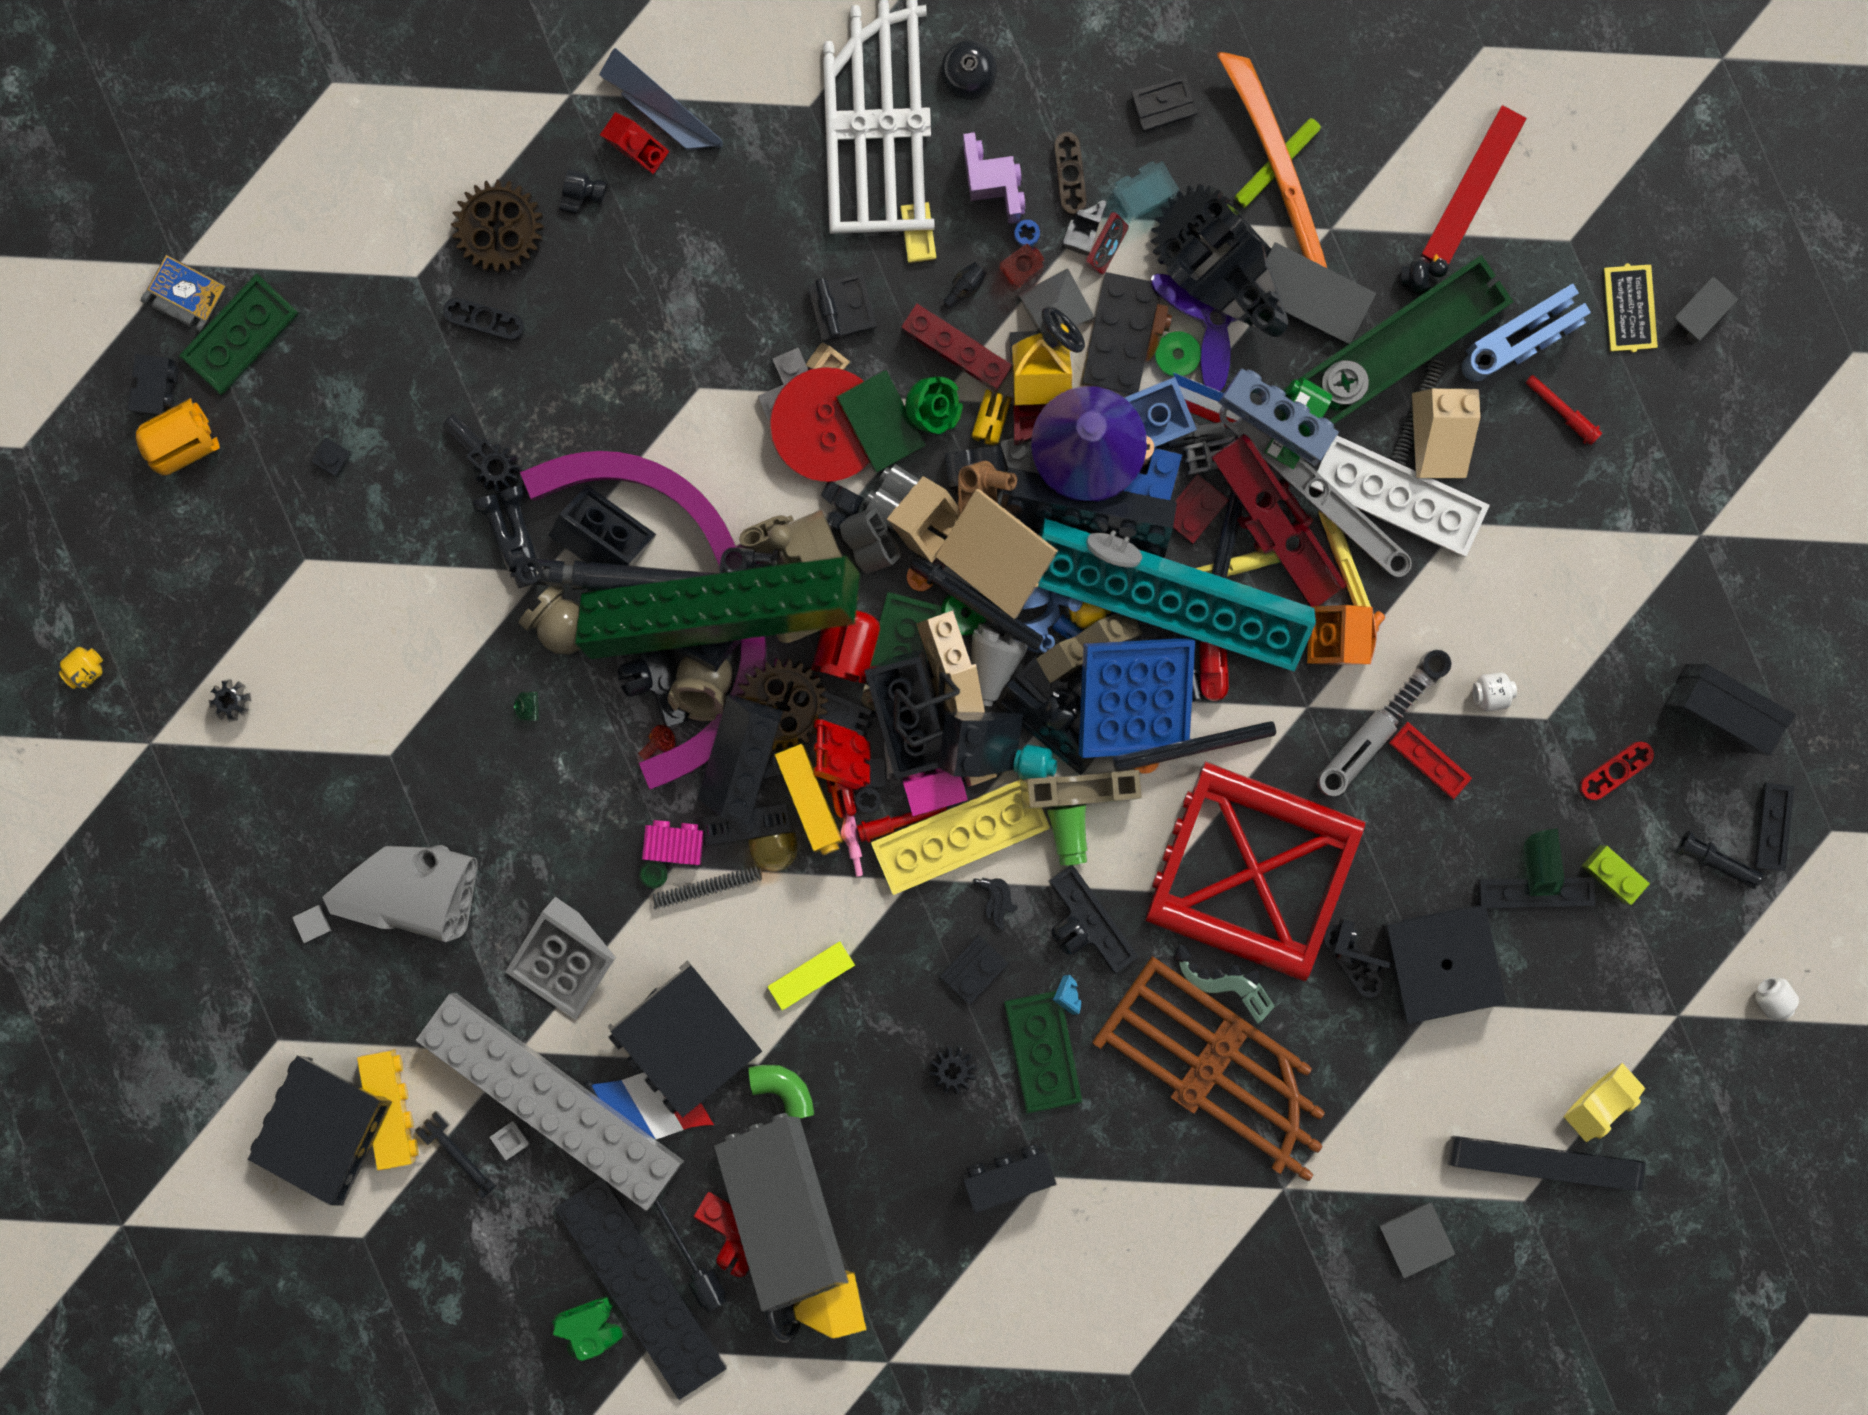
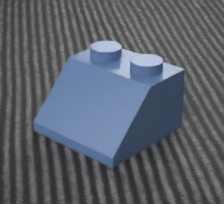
[1125,377,1197,450]

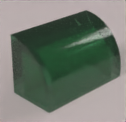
[1524,829,1565,896]

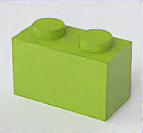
[1582,845,1650,905]

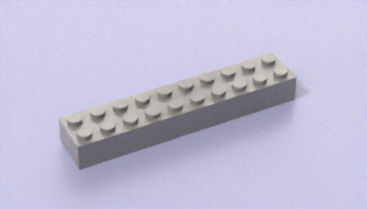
[415,993,684,1211]

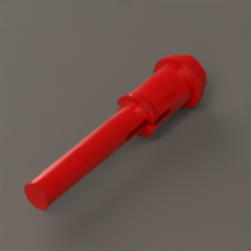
[1525,375,1602,445]
[857,807,947,843]

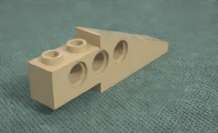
[916,611,997,787]

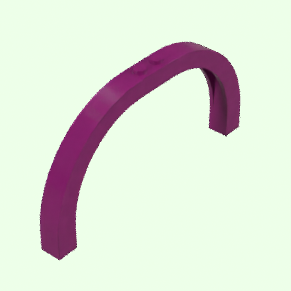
[520,451,766,790]

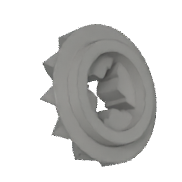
[1322,361,1369,406]

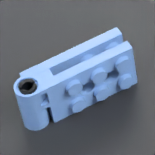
[1462,284,1591,381]

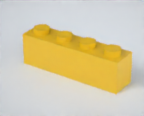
[357,1049,419,1171]

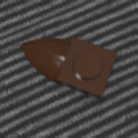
[1145,304,1172,362]

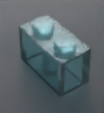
[1112,161,1180,223]

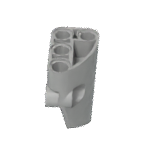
[323,845,478,942]

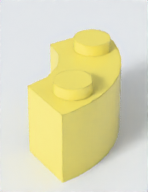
[1563,1063,1645,1142]

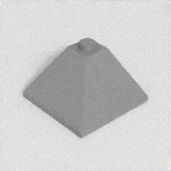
[505,897,616,1020]

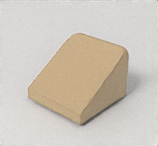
[806,343,850,370]

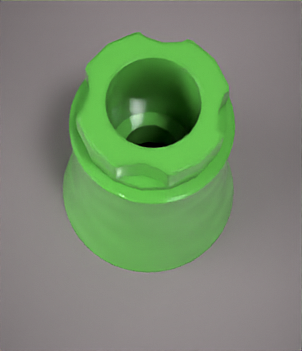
[1047,804,1088,866]

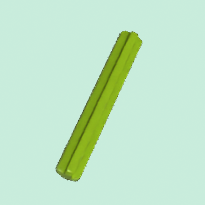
[1235,118,1321,207]

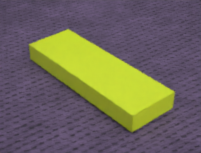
[767,941,855,1011]

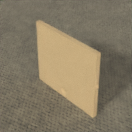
[936,489,1058,619]

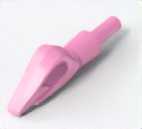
[841,811,863,877]

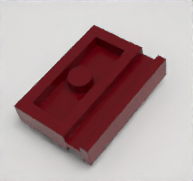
[1173,474,1229,544]

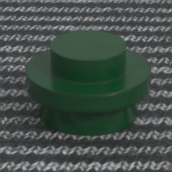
[639,860,668,889]

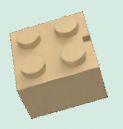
[887,476,959,563]

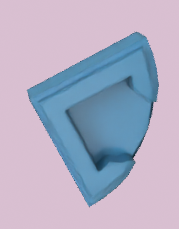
[1053,975,1081,1015]

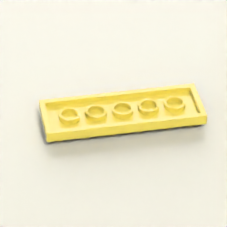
[871,779,1051,895]

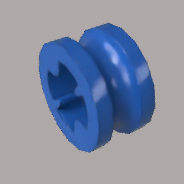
[1014,220,1040,247]

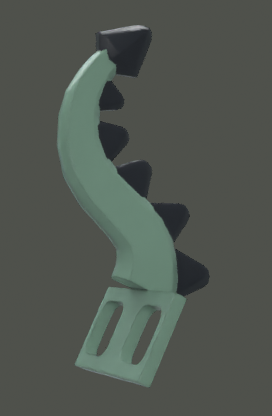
[1174,944,1275,1023]

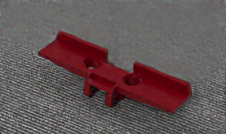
[1212,434,1347,606]

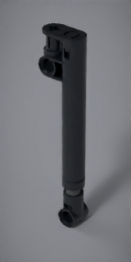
[516,547,778,591]

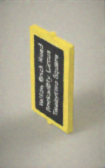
[1603,263,1658,353]

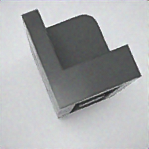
[1675,277,1738,344]

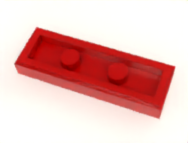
[1388,722,1472,800]

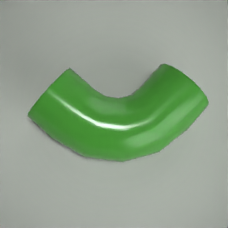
[749,1065,814,1118]

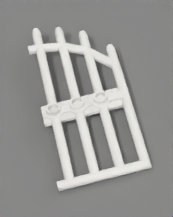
[823,0,935,234]

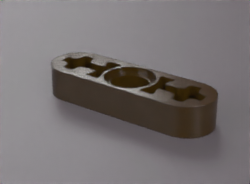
[1054,132,1087,216]

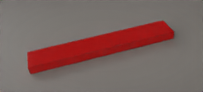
[1421,105,1527,264]

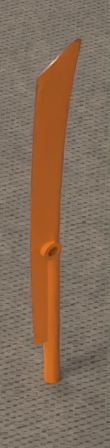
[1217,52,1327,268]

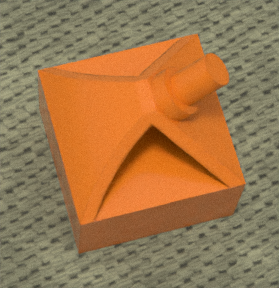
[1307,605,1385,665]

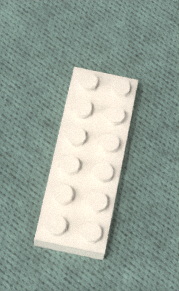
[1310,436,1490,557]

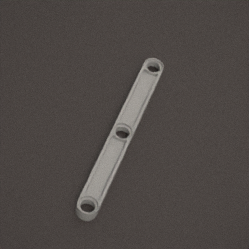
[1219,406,1412,577]

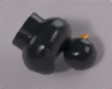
[1401,254,1449,294]

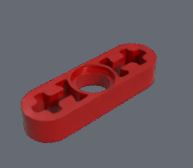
[1579,742,1654,800]

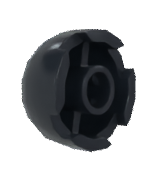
[941,40,997,99]

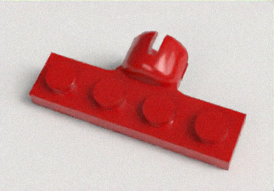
[693,1192,749,1277]

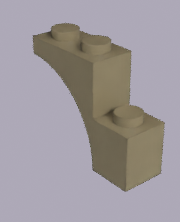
[1036,613,1143,683]

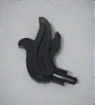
[973,877,1018,930]

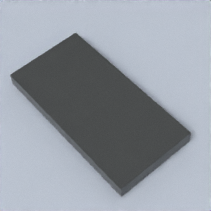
[1267,242,1376,344]

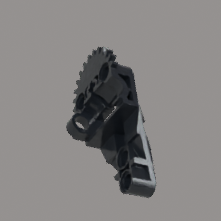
[1151,184,1288,337]

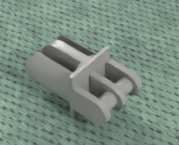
[1182,437,1235,475]

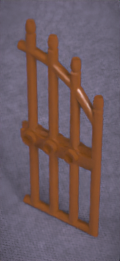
[1092,956,1325,1181]

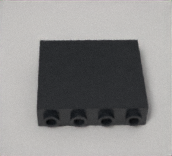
[608,960,762,1118]
[248,1055,393,1206]

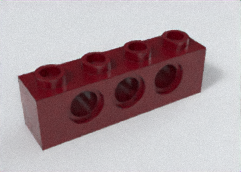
[901,303,1013,392]

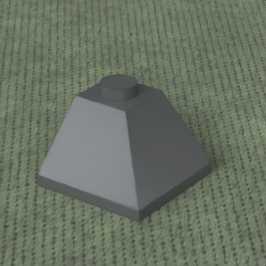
[1018,268,1095,334]

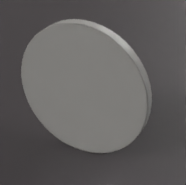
[1086,531,1142,567]

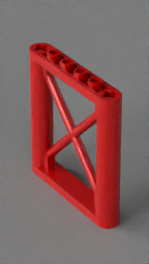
[1145,761,1366,982]

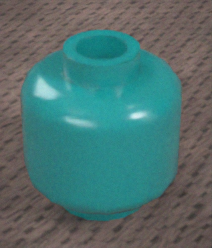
[1013,744,1057,780]

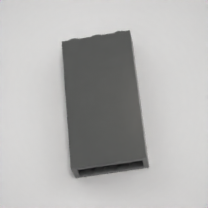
[714,1113,849,1312]

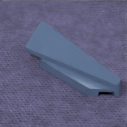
[599,48,723,150]

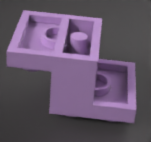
[963,132,1026,224]

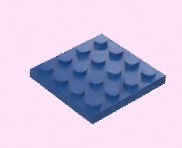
[1079,638,1195,758]

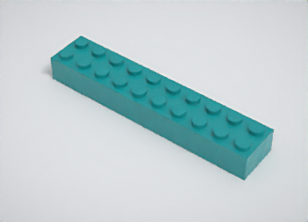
[1038,519,1316,671]

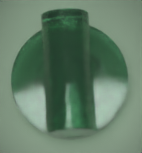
[514,692,539,721]

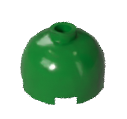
[905,376,963,434]

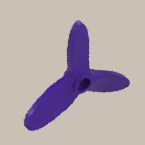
[1150,274,1257,391]

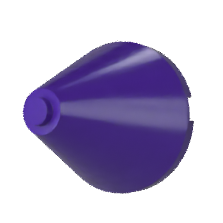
[1031,386,1147,502]

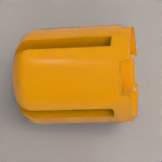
[136,398,220,476]

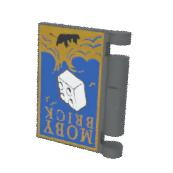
[140,254,227,333]

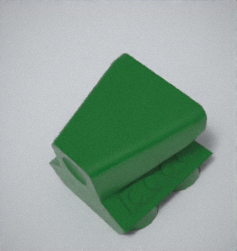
[552,1297,623,1361]

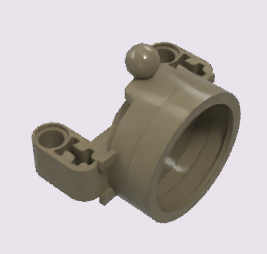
[739,509,859,643]

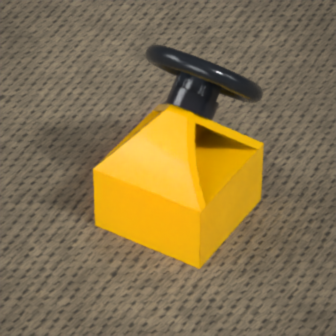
[1012,306,1085,405]
[766,1270,866,1343]

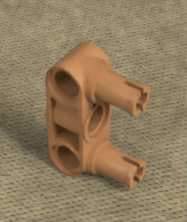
[958,461,1017,517]

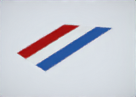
[1173,372,1240,428]

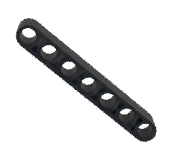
[1447,1136,1646,1191]

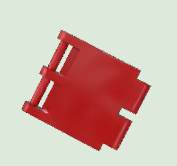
[813,719,870,790]

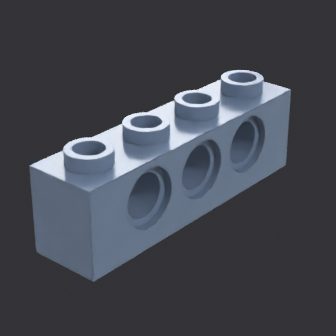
[1218,369,1339,466]

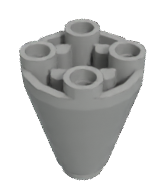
[971,623,1028,706]

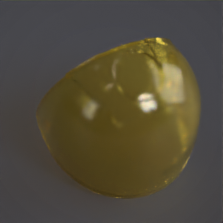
[748,832,798,872]

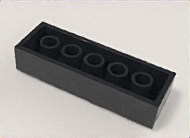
[1000,467,1177,558]

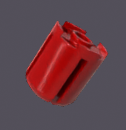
[811,610,880,684]

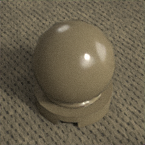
[518,586,580,655]
[668,656,732,721]

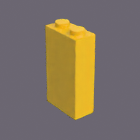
[775,744,843,855]

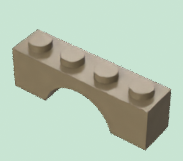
[1020,770,1142,809]

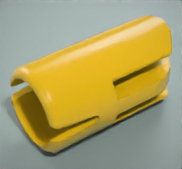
[972,389,1012,445]

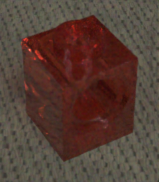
[999,243,1045,290]

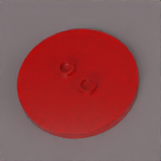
[770,367,869,482]

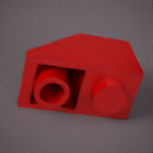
[600,112,669,174]

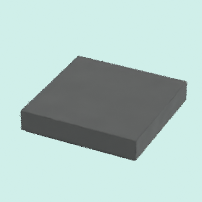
[1379,1202,1456,1278]

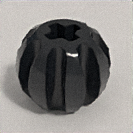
[208,679,251,722]

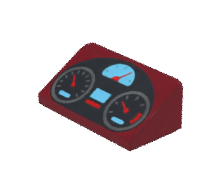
[1085,212,1129,275]

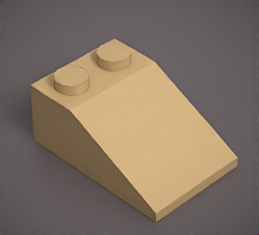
[1412,389,1480,478]

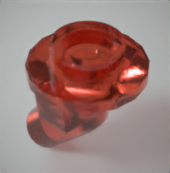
[638,725,676,760]

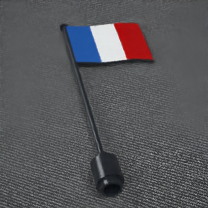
[584,1073,727,1313]

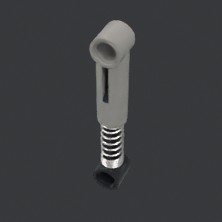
[1316,649,1452,796]

